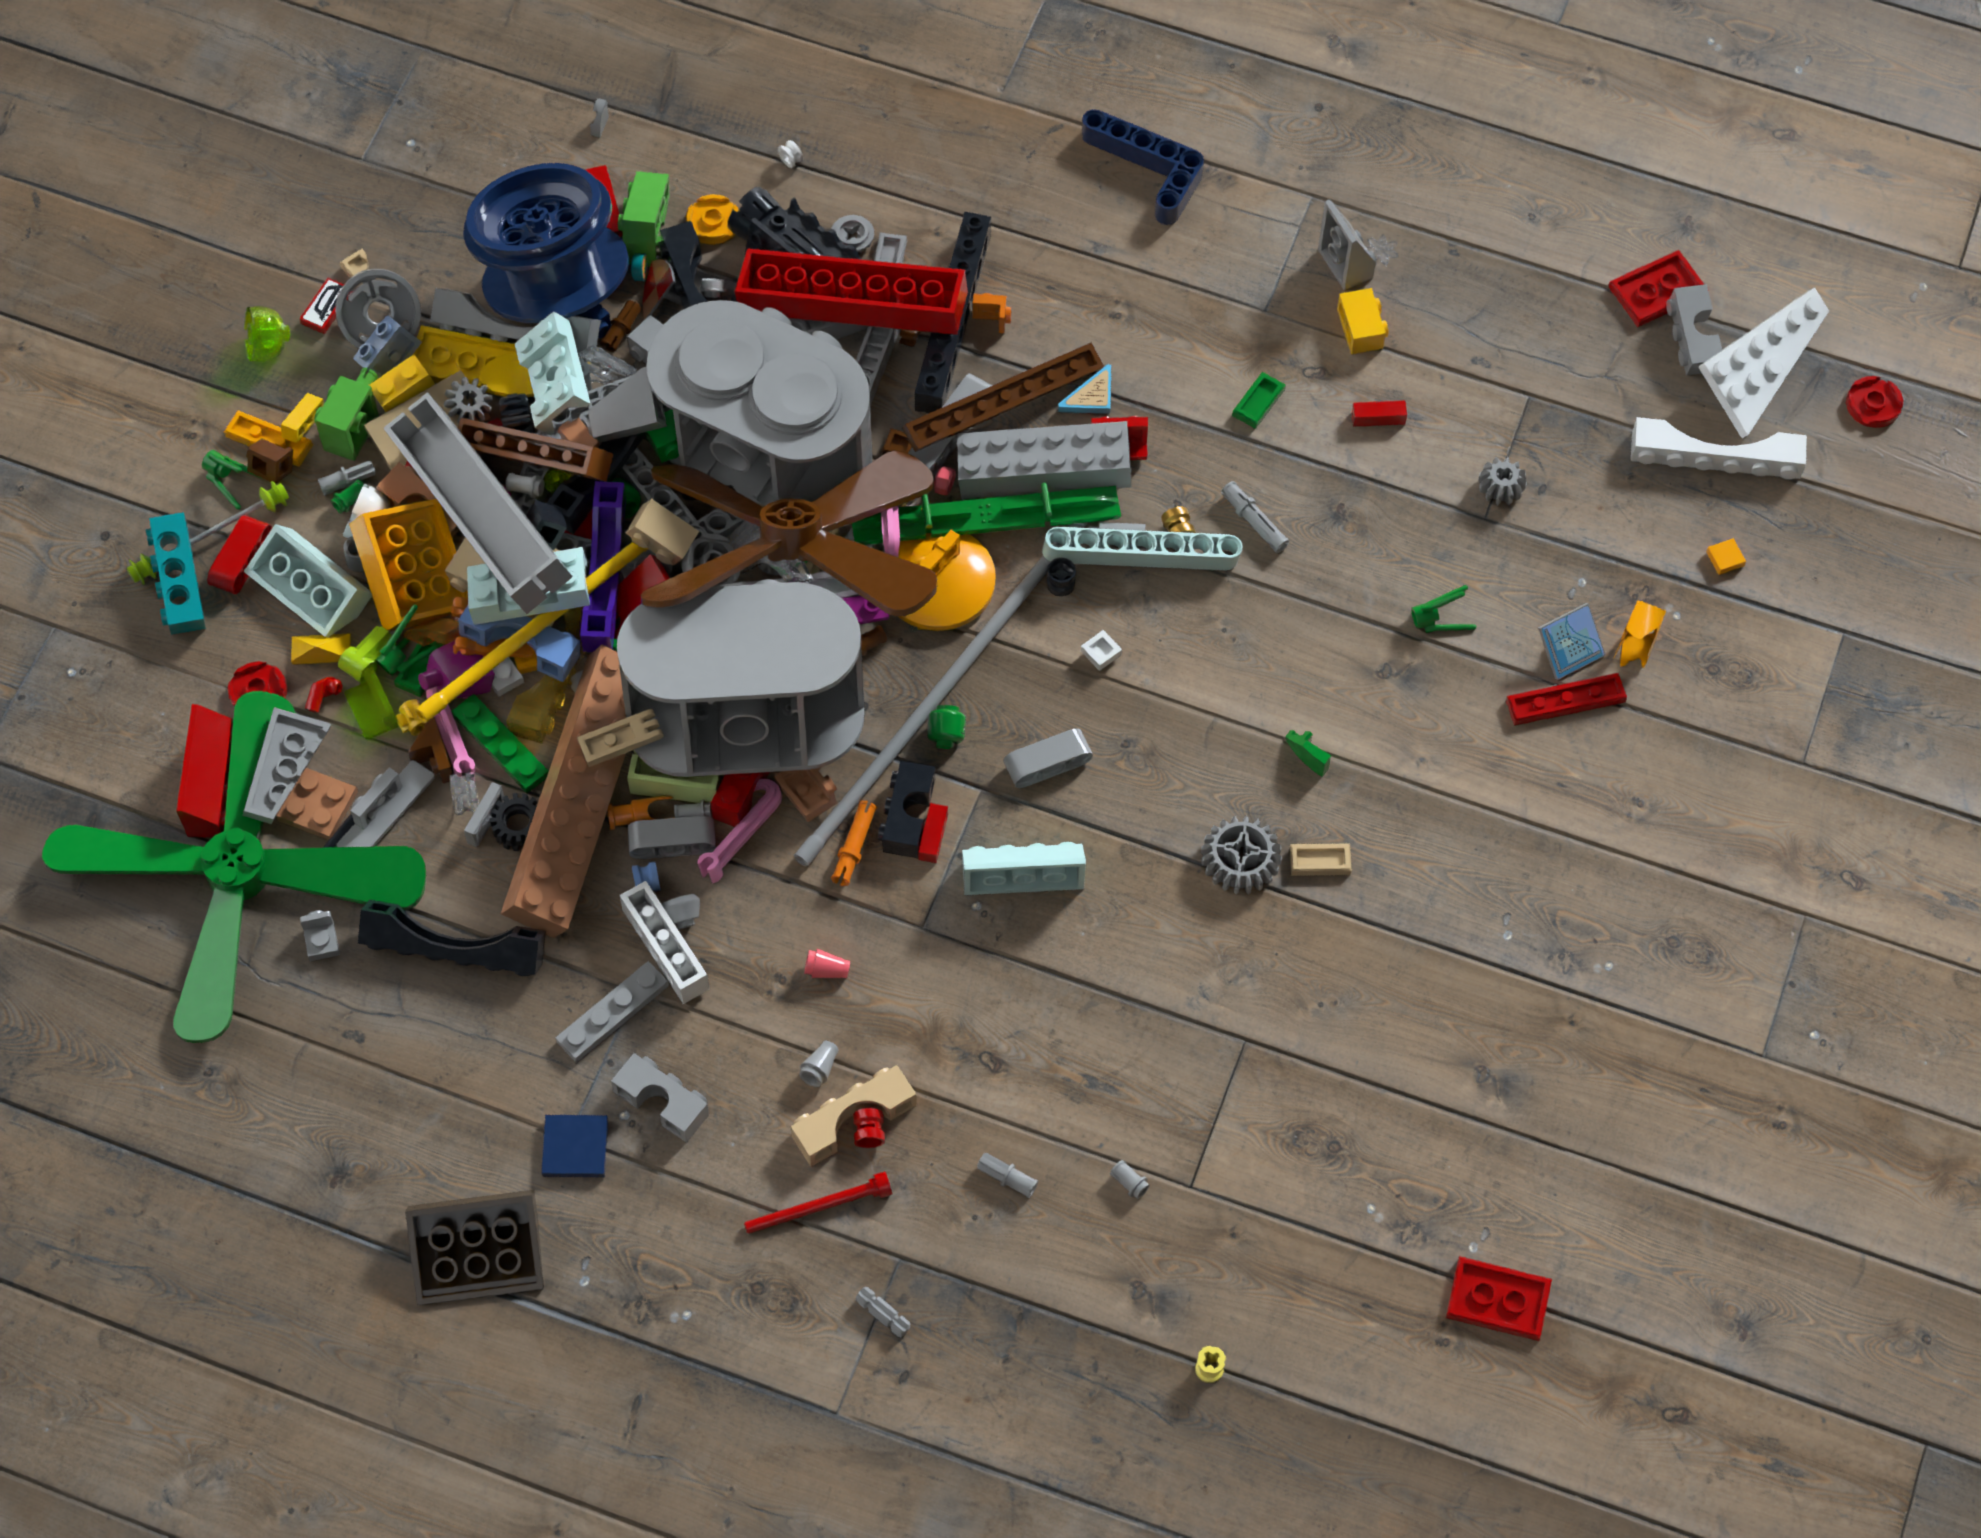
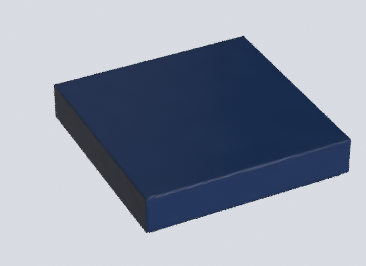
[541,1115,608,1178]

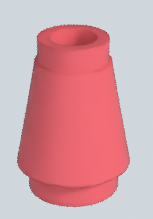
[804,948,850,979]

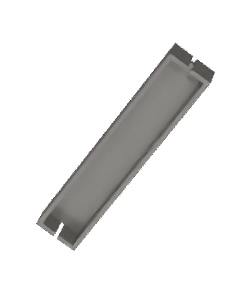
[383,392,573,614]

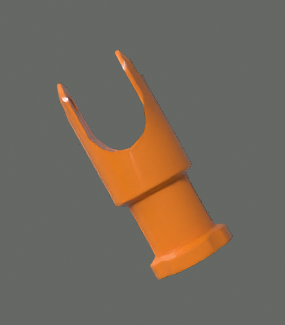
[607,796,675,830]

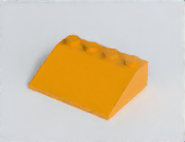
[349,499,468,632]

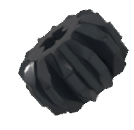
[499,393,535,434]

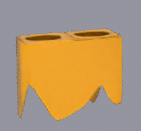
[1613,601,1666,668]

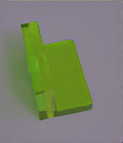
[344,667,399,740]

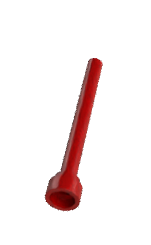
[744,1171,893,1234]

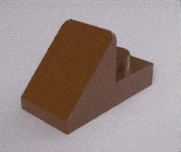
[408,717,454,784]

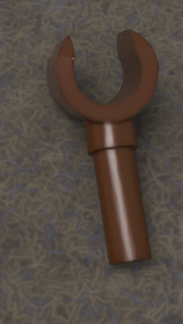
[899,329,921,347]

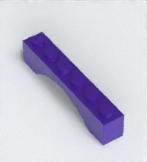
[580,481,627,652]

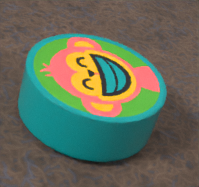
[631,253,648,281]

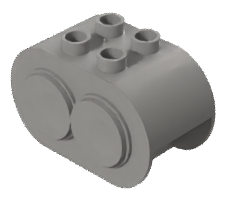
[647,300,872,507]
[617,579,865,777]

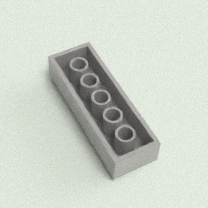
[957,421,1131,499]

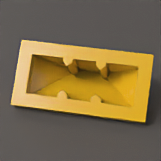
[291,633,351,665]

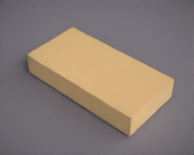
[1289,844,1352,876]

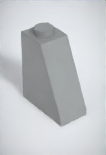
[587,367,667,442]

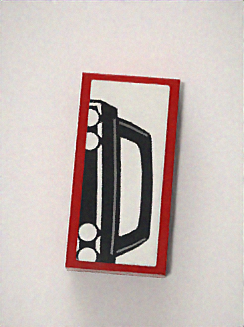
[299,278,353,334]

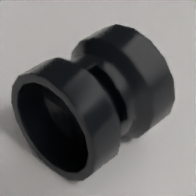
[1047,558,1076,597]

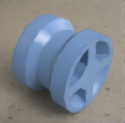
[632,862,661,892]

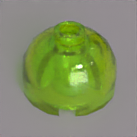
[244,306,290,362]

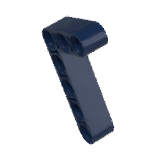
[1081,109,1204,225]

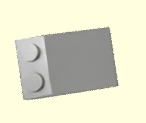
[1318,199,1376,290]

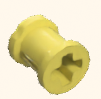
[1195,1346,1226,1383]

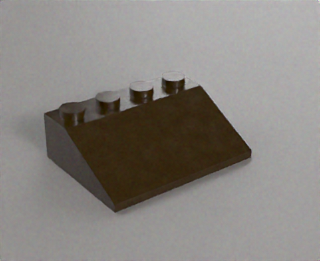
[405,1190,544,1305]

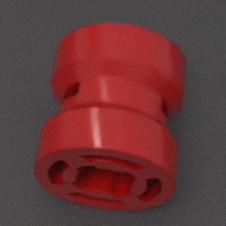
[853,1108,885,1148]

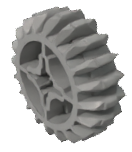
[1201,815,1282,894]

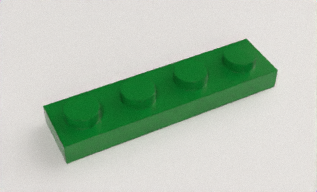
[451,694,549,793]

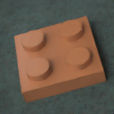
[276,768,358,840]

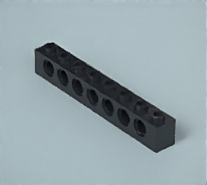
[914,212,991,413]

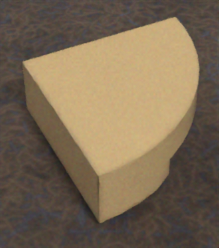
[340,248,369,278]

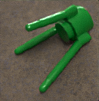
[201,450,267,510]
[1411,585,1477,634]
[375,604,438,676]

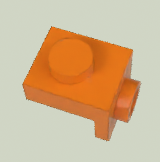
[973,293,1012,333]

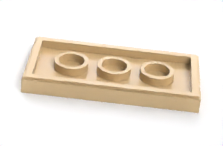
[364,370,491,470]

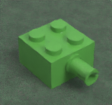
[314,368,379,461]

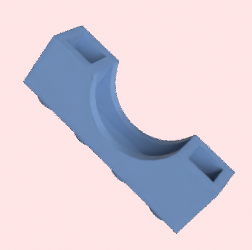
[458,606,580,682]

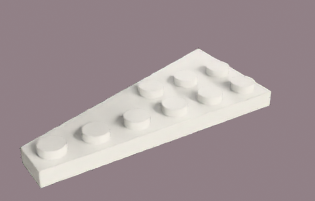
[1698,288,1829,438]

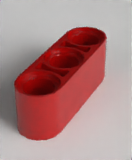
[207,515,272,595]

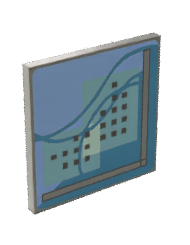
[1538,603,1606,680]

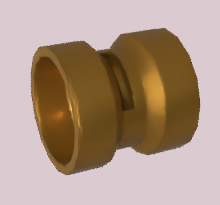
[1161,506,1196,533]

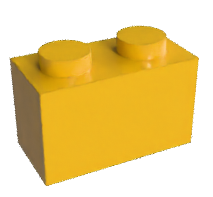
[1337,288,1389,354]
[368,354,435,412]

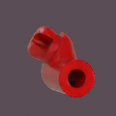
[305,677,343,713]

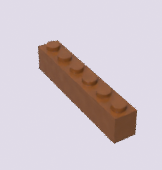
[458,418,613,482]

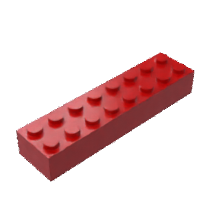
[735,249,968,335]

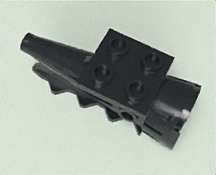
[727,187,863,260]

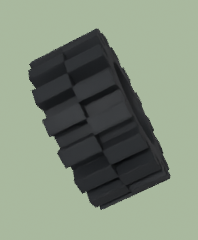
[490,793,538,852]

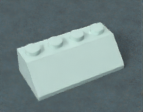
[244,524,372,638]
[962,842,1086,895]

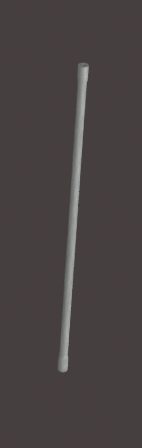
[794,468,1132,867]

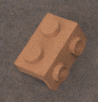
[774,768,837,822]

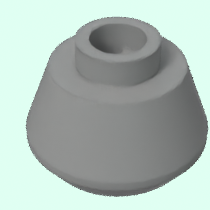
[662,894,700,930]

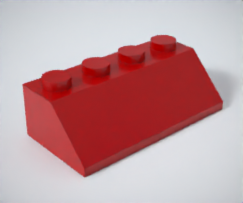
[176,704,233,838]

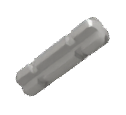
[856,1287,911,1337]

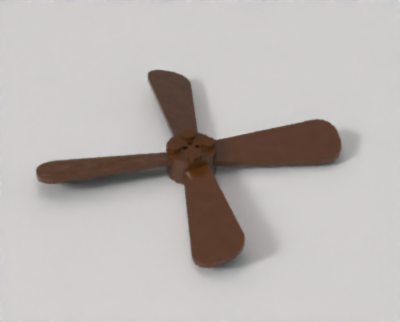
[641,451,937,616]

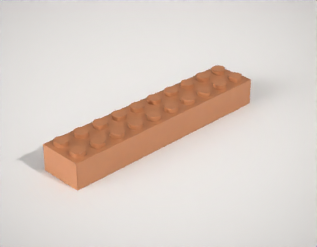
[501,645,626,938]

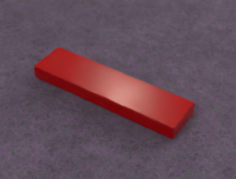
[1506,673,1627,726]

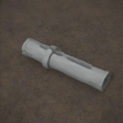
[1221,481,1290,553]

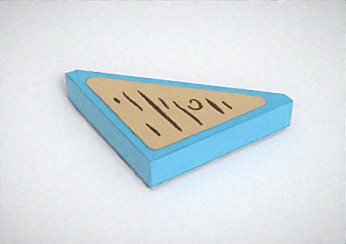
[1058,365,1111,414]

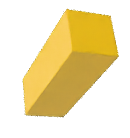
[281,393,323,443]

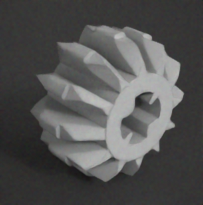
[444,377,492,424]
[1478,457,1527,506]

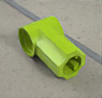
[338,626,397,684]

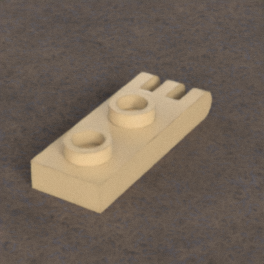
[577,709,664,767]

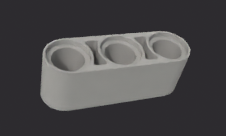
[1003,729,1093,788]
[628,816,716,859]

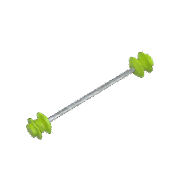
[126,481,289,585]

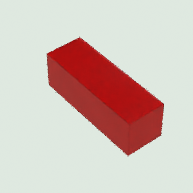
[1351,400,1407,427]
[918,803,948,864]

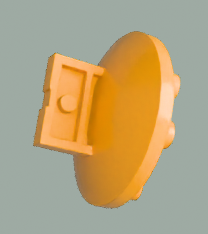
[898,530,996,631]

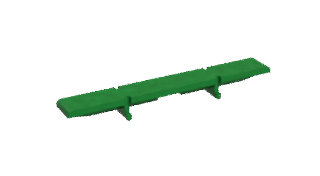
[852,483,1121,545]

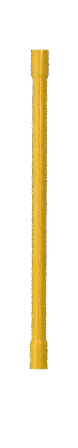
[415,542,649,723]

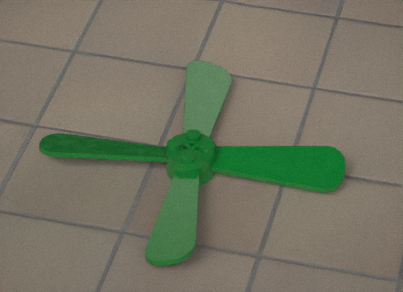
[42,691,427,1043]

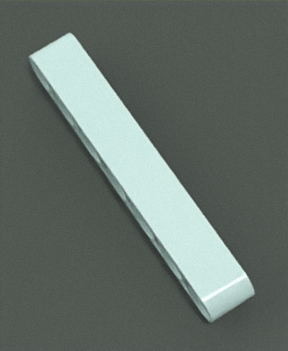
[1042,527,1243,570]

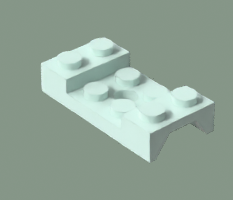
[515,312,590,436]
[467,547,590,625]

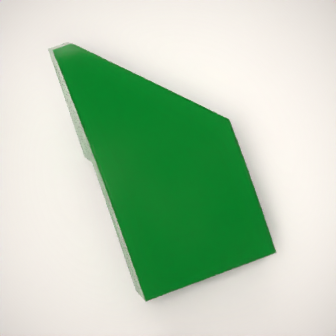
[1285,730,1331,777]

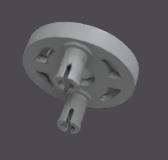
[335,269,421,348]

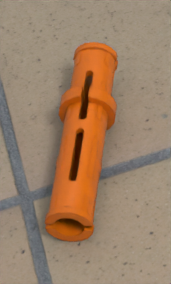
[831,800,877,886]

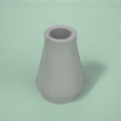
[799,1041,839,1087]

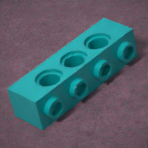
[145,512,206,635]

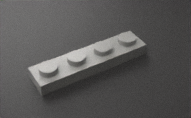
[556,961,669,1063]

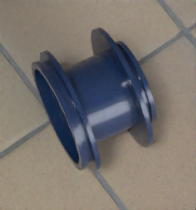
[463,163,629,323]

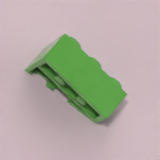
[618,171,670,267]

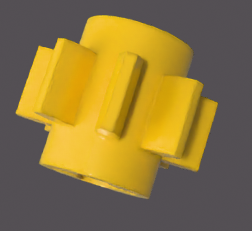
[395,699,434,736]

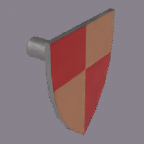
[642,259,683,320]

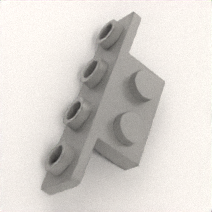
[337,760,435,847]

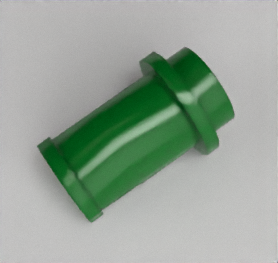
[331,479,364,514]

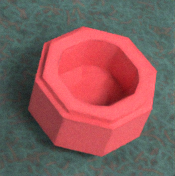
[934,466,956,496]

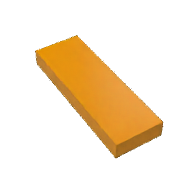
[224,410,313,467]

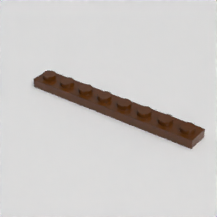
[902,342,1104,452]

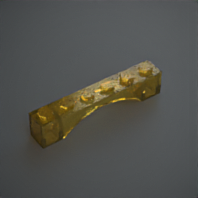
[506,606,585,744]

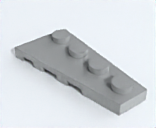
[242,707,332,824]

